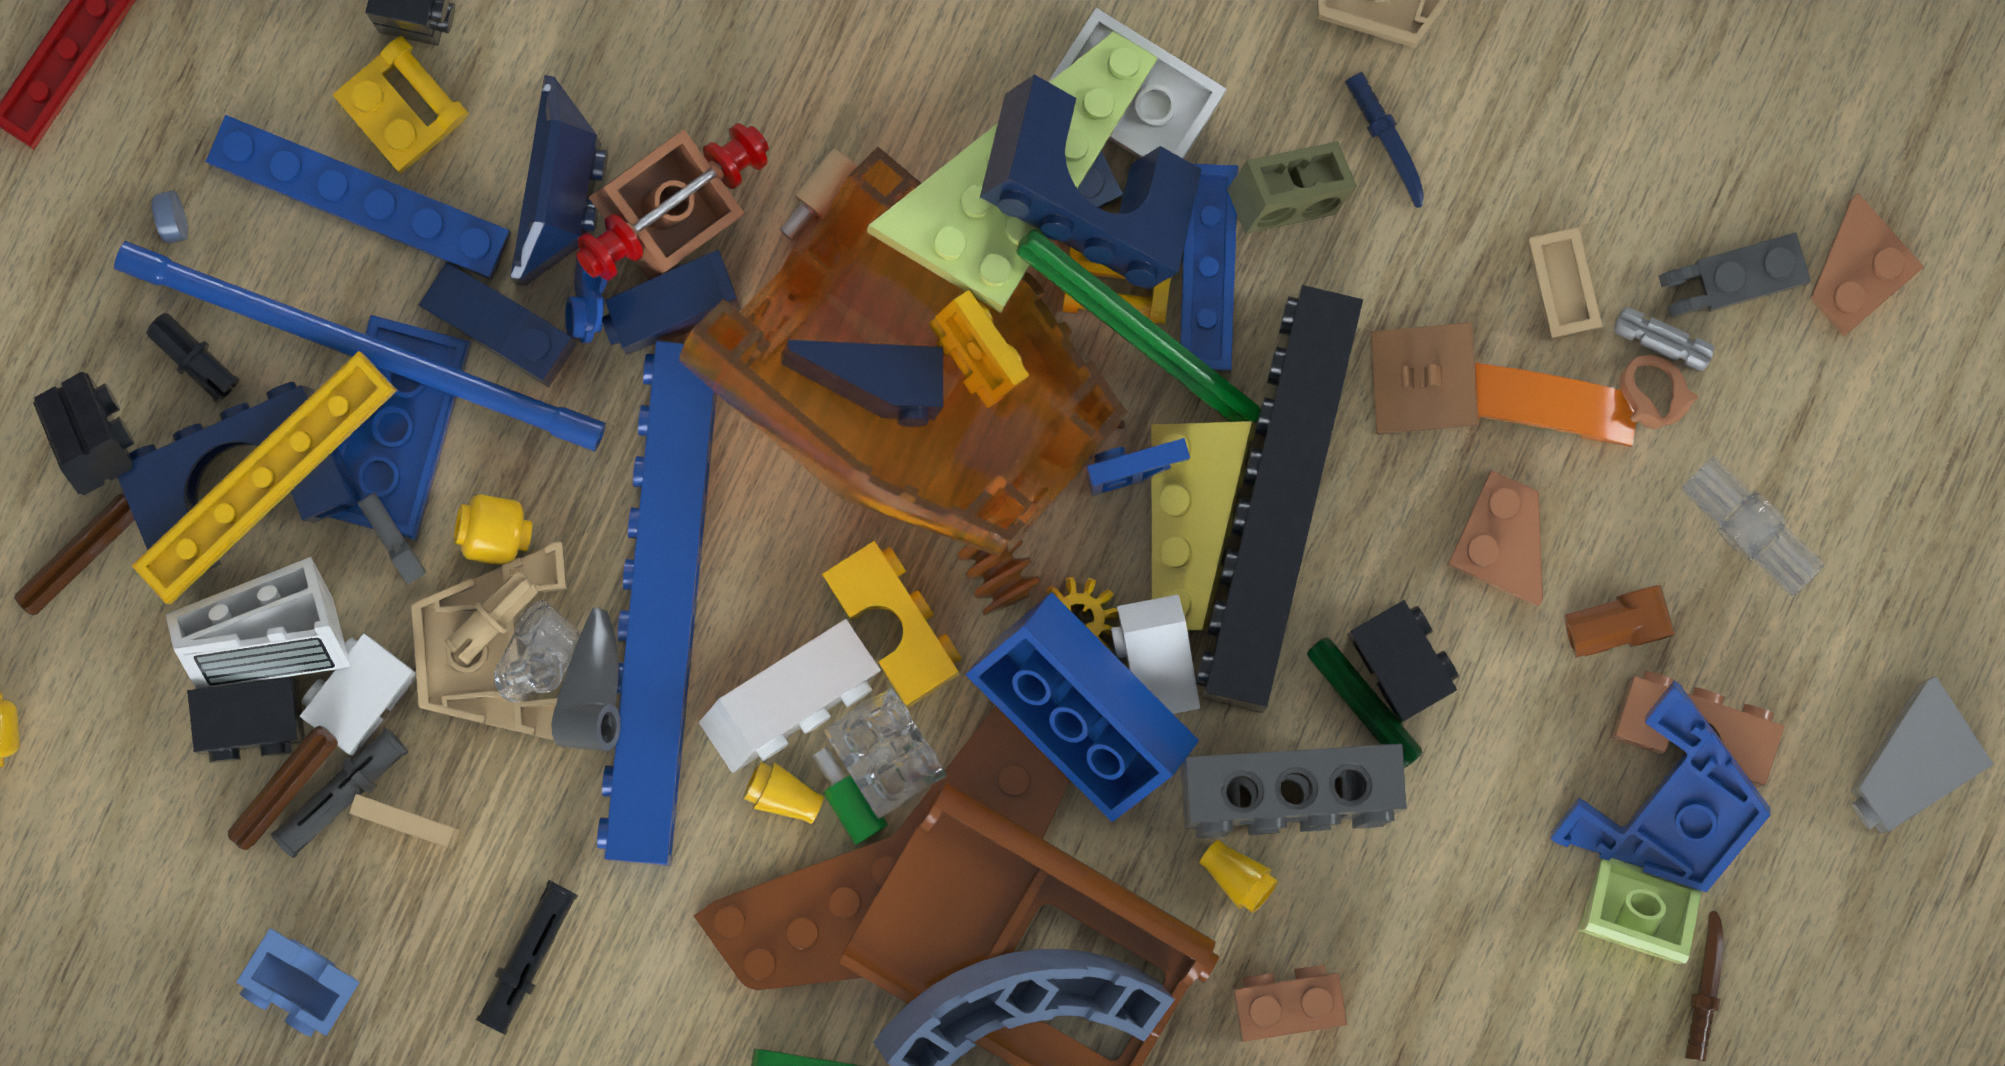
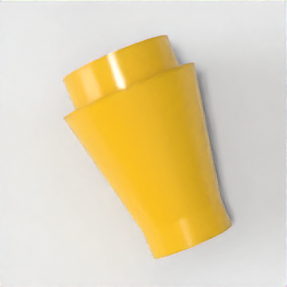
[743,761,824,824]
[1199,839,1279,914]

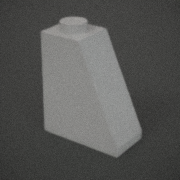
[1851,676,1994,834]

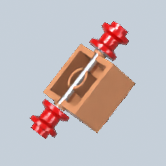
[576,123,769,281]

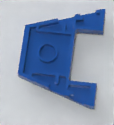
[1550,681,1771,893]

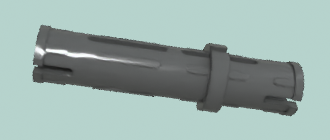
[271,728,408,858]

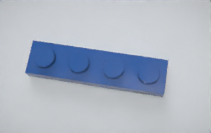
[1180,164,1238,373]

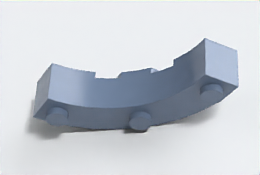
[873,949,1175,1066]

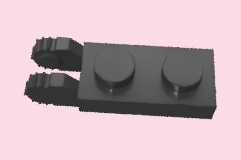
[1658,233,1811,318]

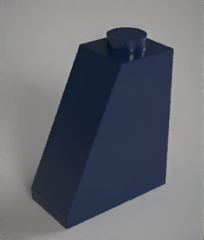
[602,250,742,355]

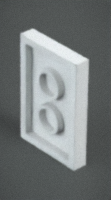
[1049,8,1227,159]

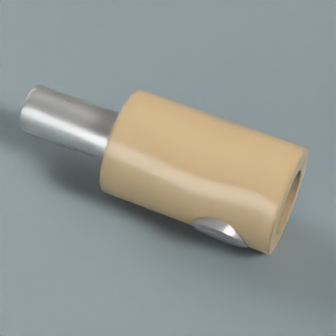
[780,148,863,241]

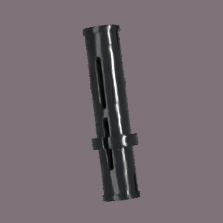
[476,880,578,1035]

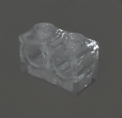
[823,688,947,819]

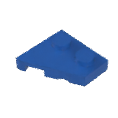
[1086,438,1190,496]

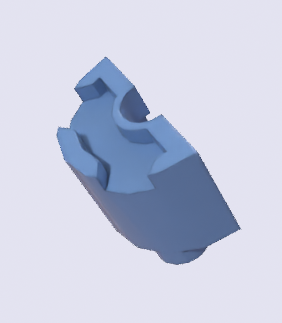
[236,928,360,1037]

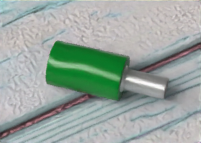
[812,747,888,846]

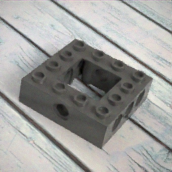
[1180,744,1407,838]

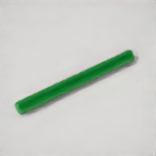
[1016,230,1260,423]

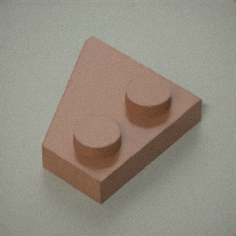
[1810,193,1924,336]
[1447,470,1543,607]

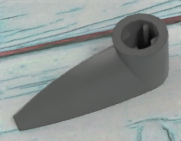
[551,607,621,751]

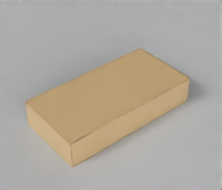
[1527,227,1602,340]
[349,794,460,849]

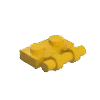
[929,290,1029,409]

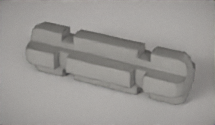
[1614,307,1714,371]

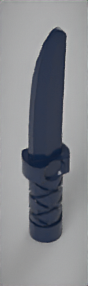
[1345,72,1424,208]

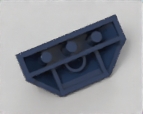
[510,75,608,286]

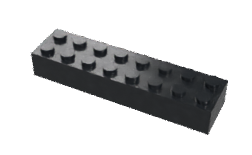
[1196,285,1363,713]

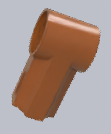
[1564,585,1675,658]

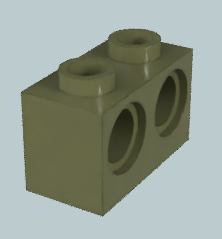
[1227,141,1357,234]

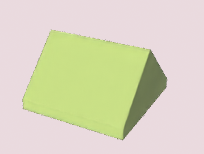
[1577,858,1701,964]

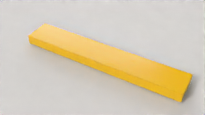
[132,351,397,605]

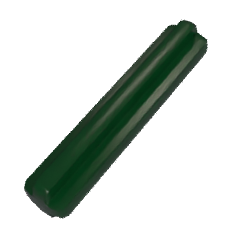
[1307,637,1423,768]

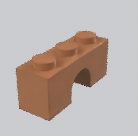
[1610,671,1785,787]

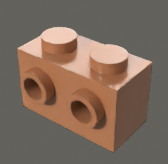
[1233,964,1348,1042]

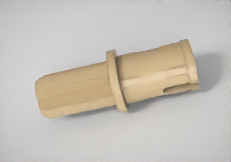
[444,572,538,664]

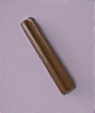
[14,493,135,615]
[228,726,338,850]

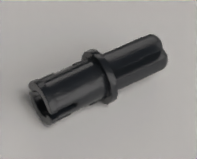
[147,313,240,404]

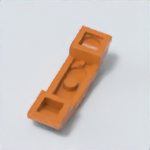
[1475,363,1636,447]

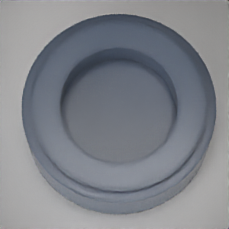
[152,190,188,244]

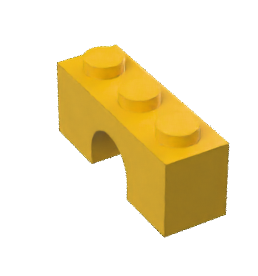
[822,540,962,709]

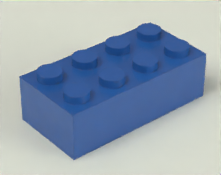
[965,592,1199,822]

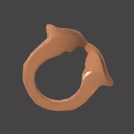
[1619,355,1698,430]

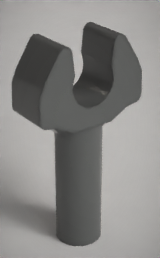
[357,492,426,584]

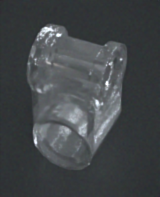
[494,600,581,703]

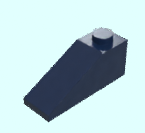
[419,262,577,388]
[781,340,943,427]

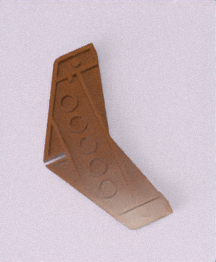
[694,706,1070,990]

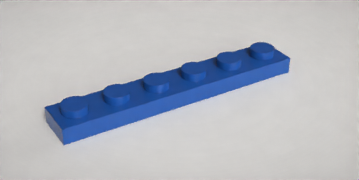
[205,115,511,280]

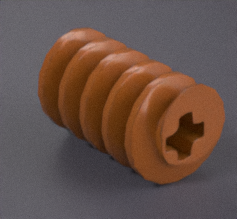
[942,500,1040,616]

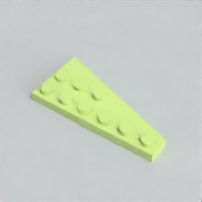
[866,31,1158,313]

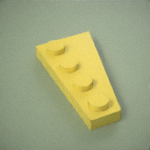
[1151,421,1257,632]

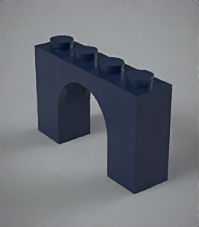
[980,74,1201,290]
[117,382,360,571]

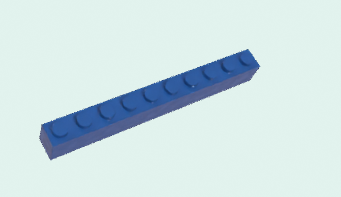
[597,341,721,866]

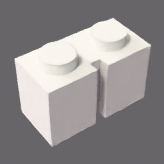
[1111,594,1200,714]
[299,633,416,757]

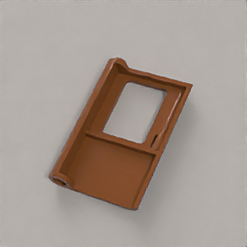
[838,782,1219,1066]

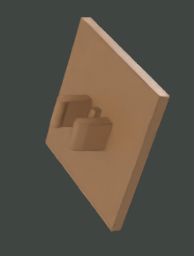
[1371,322,1479,434]

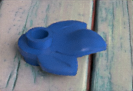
[565,256,607,343]

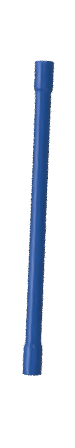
[114,241,606,452]

